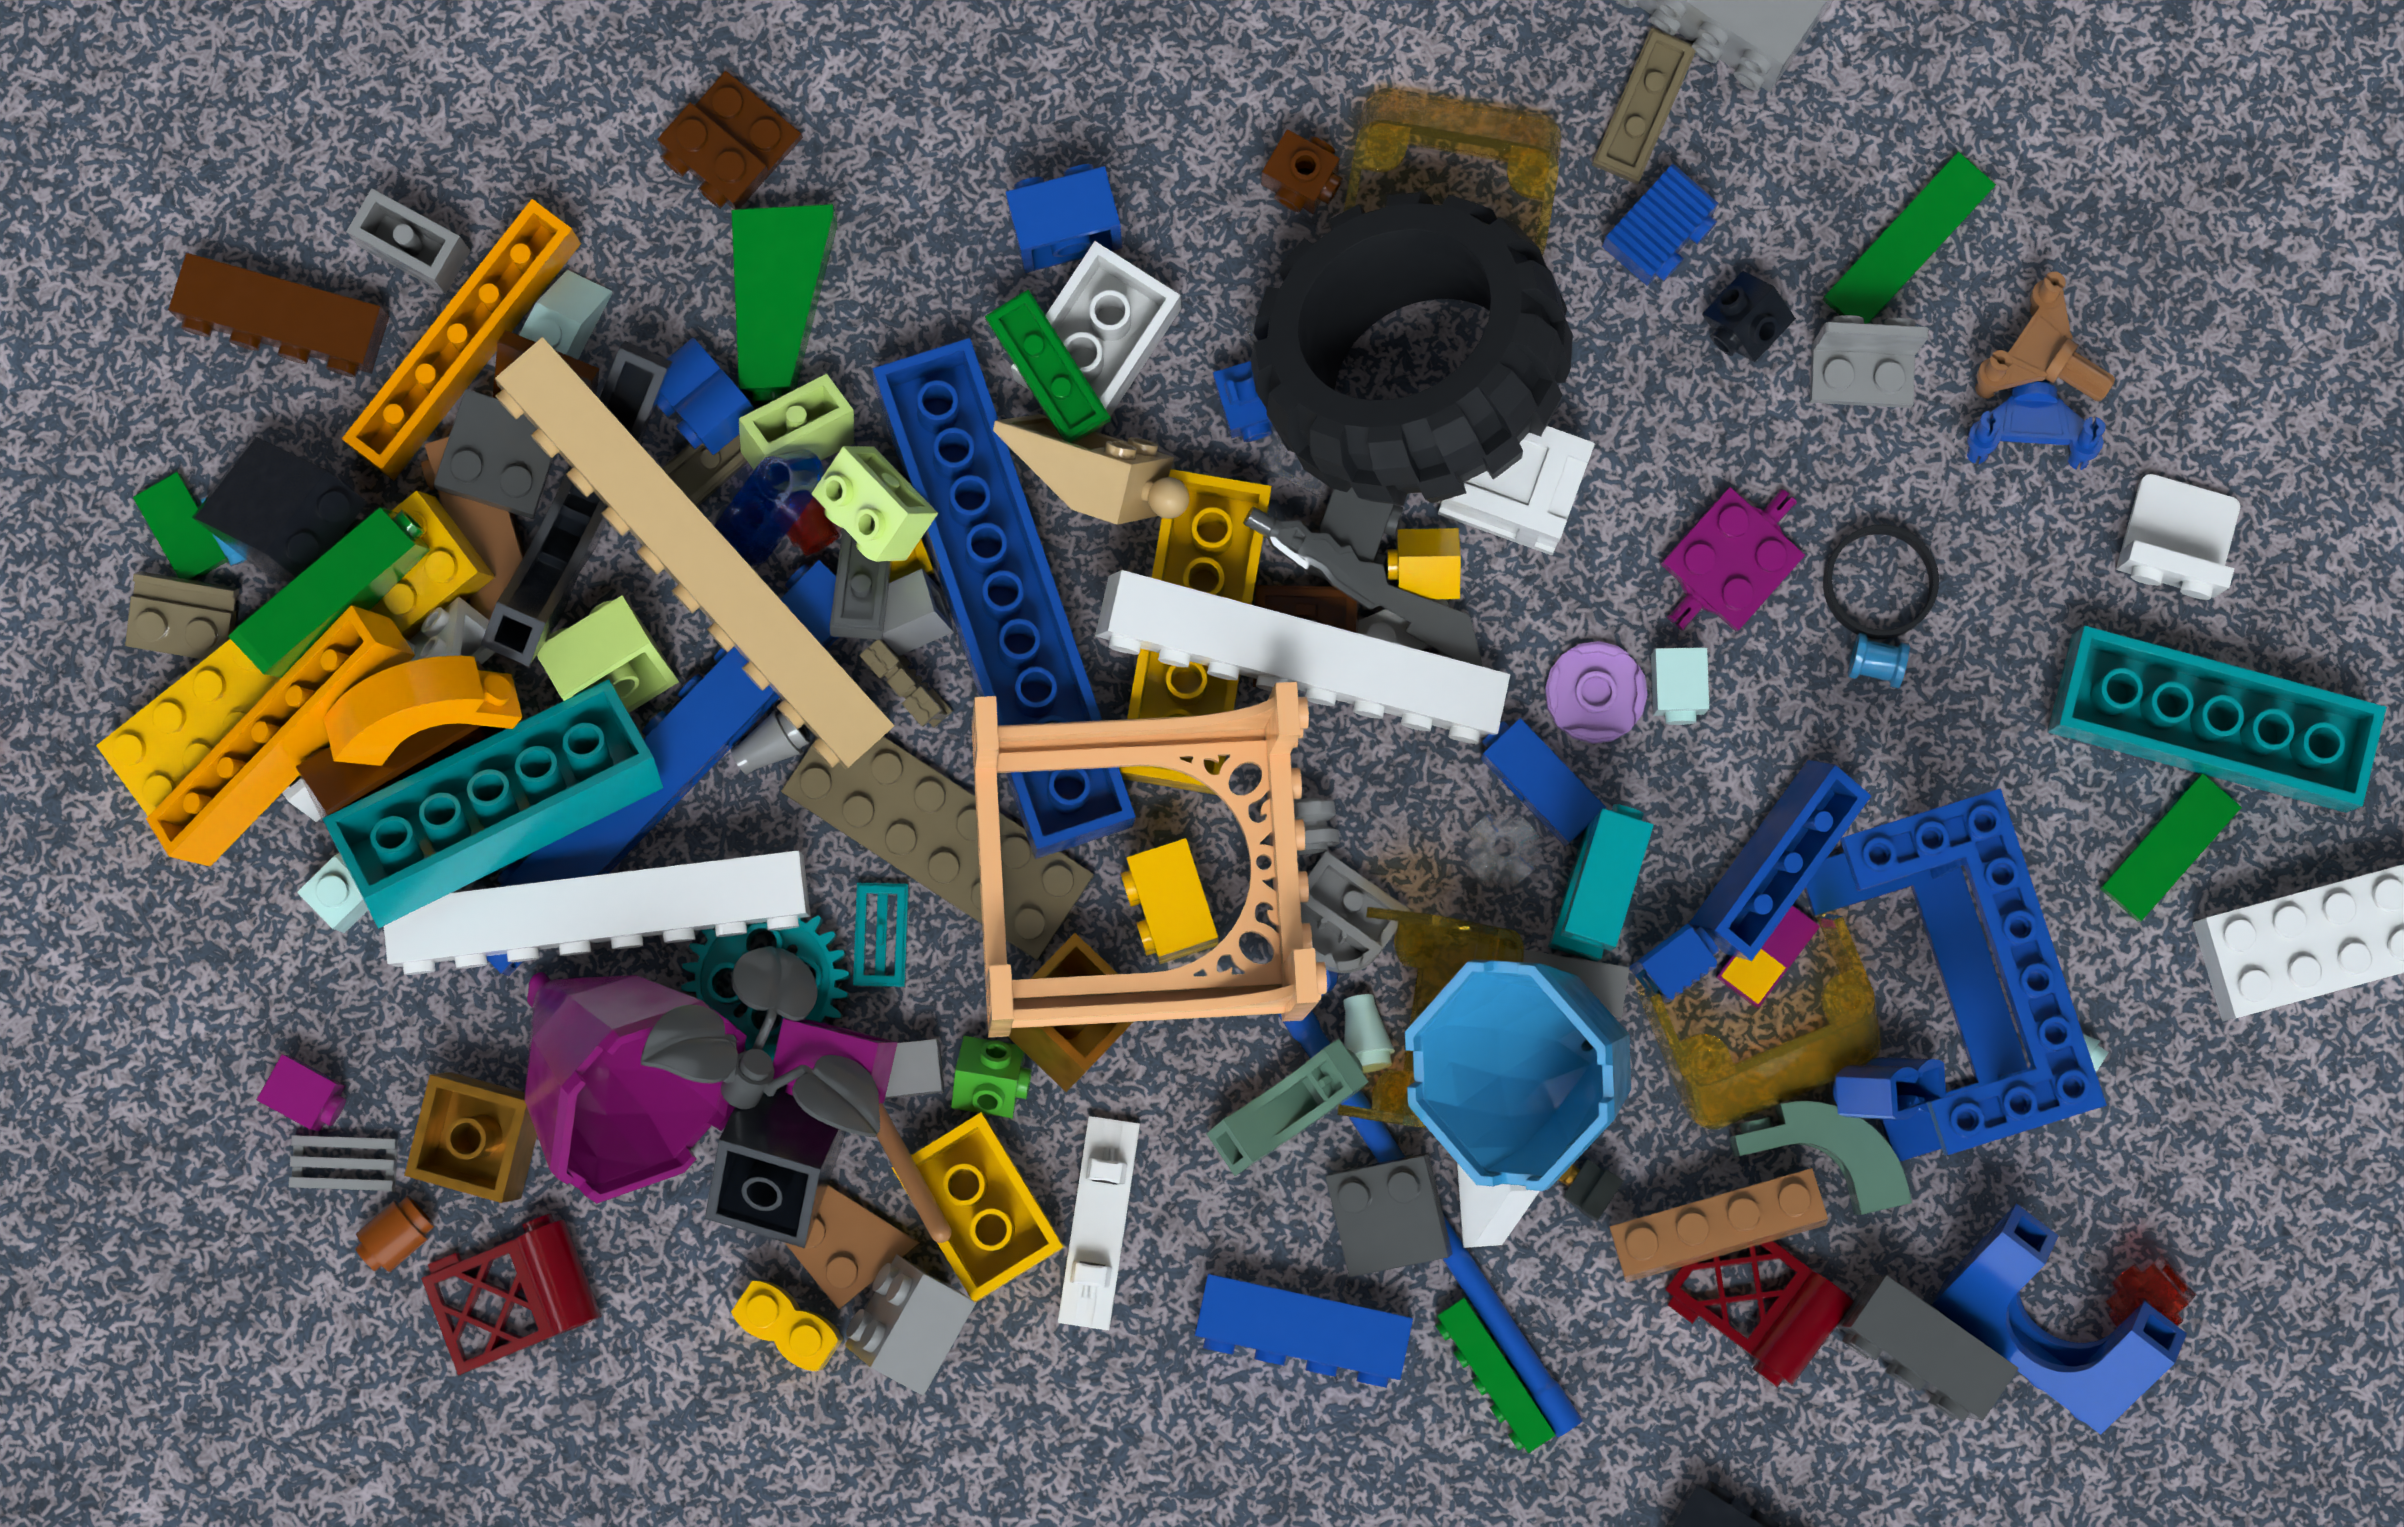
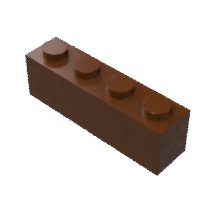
[168,253,390,378]

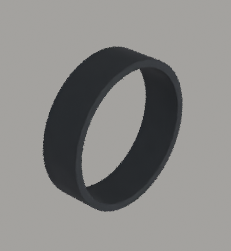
[1823,524,1939,639]

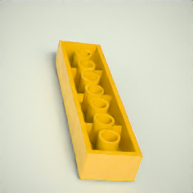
[96,490,495,816]

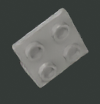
[1810,315,1929,408]

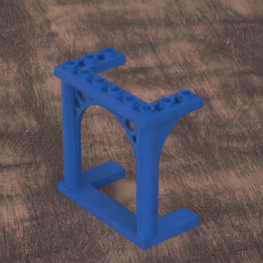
[1804,788,2107,1162]

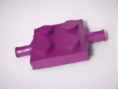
[1660,487,1805,631]

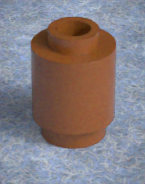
[355,1196,435,1272]

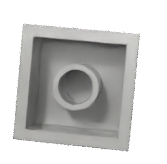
[845,1254,976,1396]

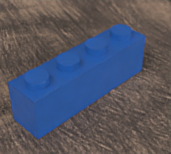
[1689,760,1871,961]
[1195,1274,1413,1388]

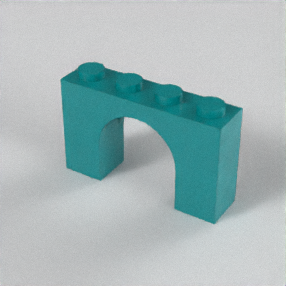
[1548,804,1654,962]

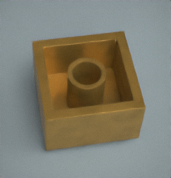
[1008,933,1133,1092]
[404,1072,537,1203]

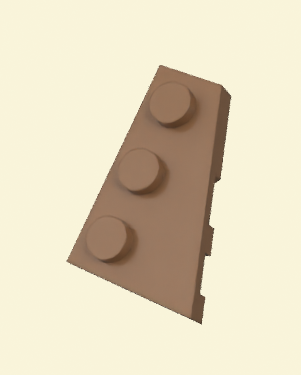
[784,1185,920,1310]

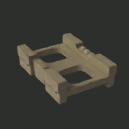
[859,640,953,728]

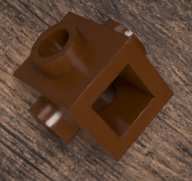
[1261,129,1343,214]

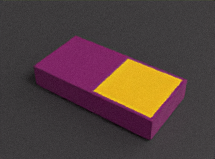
[1716,905,1820,1009]

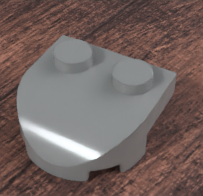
[1300,851,1410,973]

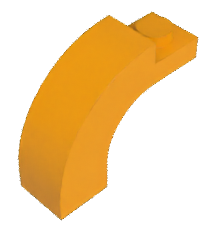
[324,656,522,766]

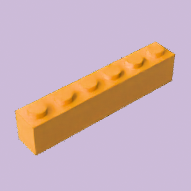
[342,199,581,481]
[146,605,415,867]

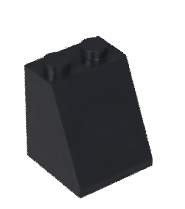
[192,437,367,582]
[705,1084,846,1248]

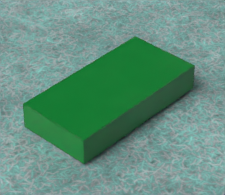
[133,472,228,580]

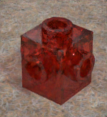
[2106,1254,2196,1327]

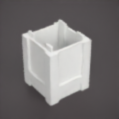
[1437,426,1595,555]

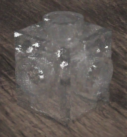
[1464,811,1541,889]

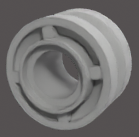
[1264,798,1340,856]

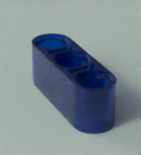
[714,449,824,566]

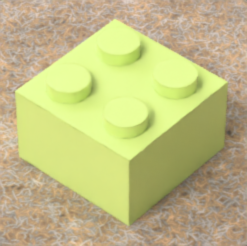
[537,595,679,713]

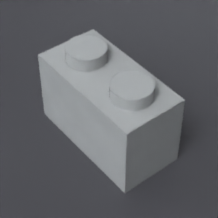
[346,188,471,294]

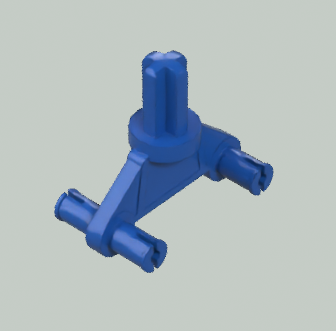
[1967,379,2106,470]

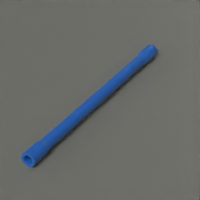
[1278,1010,1583,1438]

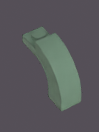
[1206,1039,1369,1176]
[1729,1101,1912,1215]

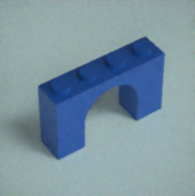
[1932,1203,2187,1435]

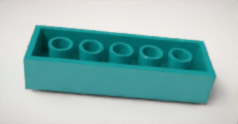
[2047,626,2387,813]
[322,679,663,929]

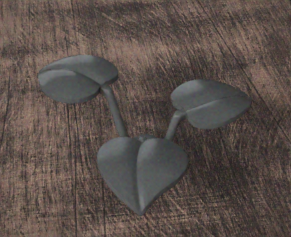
[641,946,880,1137]

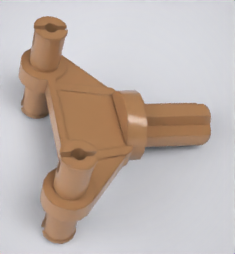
[1975,272,2115,401]

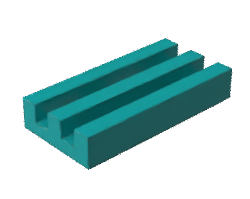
[853,883,909,988]

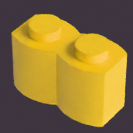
[731,1281,843,1371]

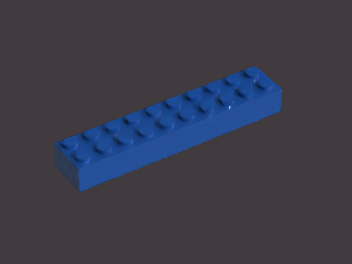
[873,338,1136,859]

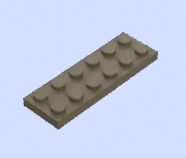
[781,736,1094,961]

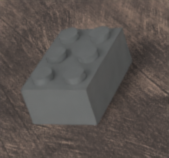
[1836,1275,2019,1422]

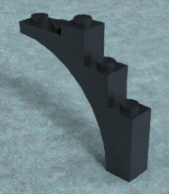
[481,341,672,666]

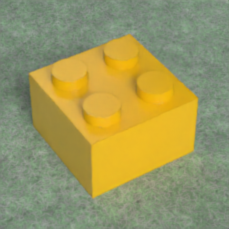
[1120,838,1218,964]

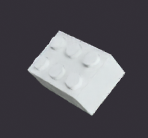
[1011,241,1181,433]

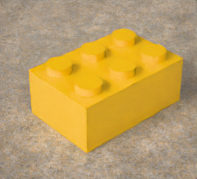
[891,1112,1065,1302]

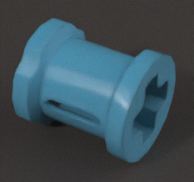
[1848,633,1910,689]

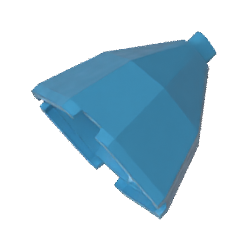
[1405,959,1631,1191]

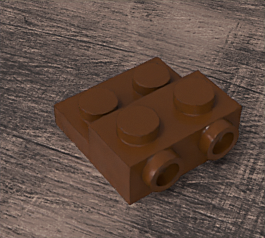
[657,71,803,210]

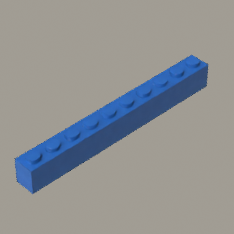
[487,560,839,976]

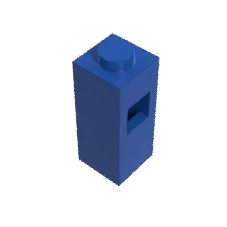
[1480,718,1606,847]

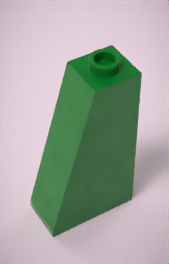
[731,204,837,406]
[228,507,431,677]

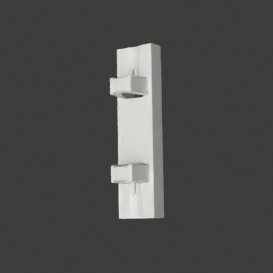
[1058,1116,1140,1330]

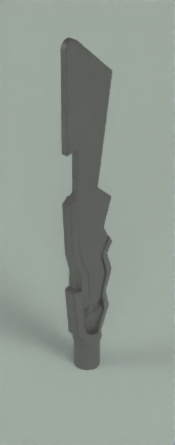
[1243,506,1482,667]

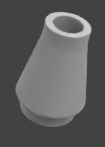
[731,710,811,775]

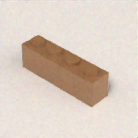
[421,437,526,621]
[1609,1168,1828,1283]

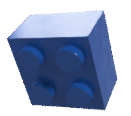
[1006,164,1122,273]

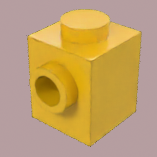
[1387,528,1461,600]

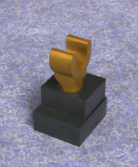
[1558,1160,1624,1222]

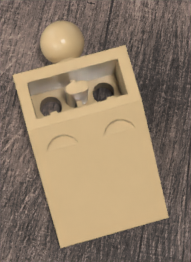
[993,414,1189,525]

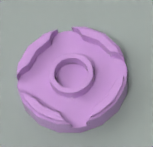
[1545,641,1648,744]

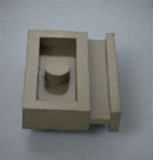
[125,571,240,660]

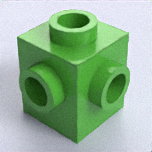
[951,1036,1032,1119]

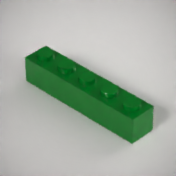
[1435,1298,1556,1453]

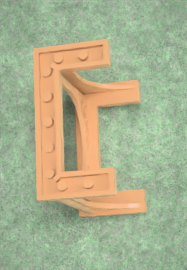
[971,682,1327,1038]

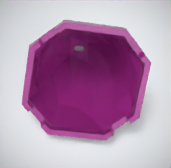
[525,972,746,1204]

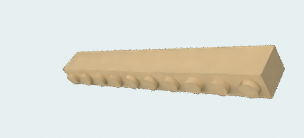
[495,337,894,770]

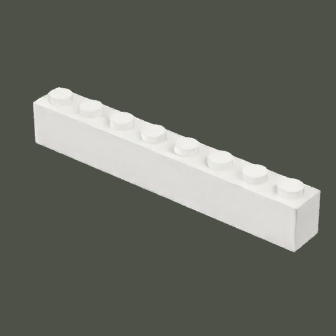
[1095,570,1510,744]
[384,851,811,975]

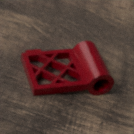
[421,1213,602,1375]
[1665,1241,1854,1388]

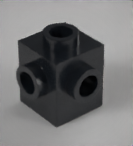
[1702,271,1796,362]

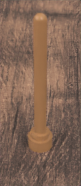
[877,1103,952,1243]

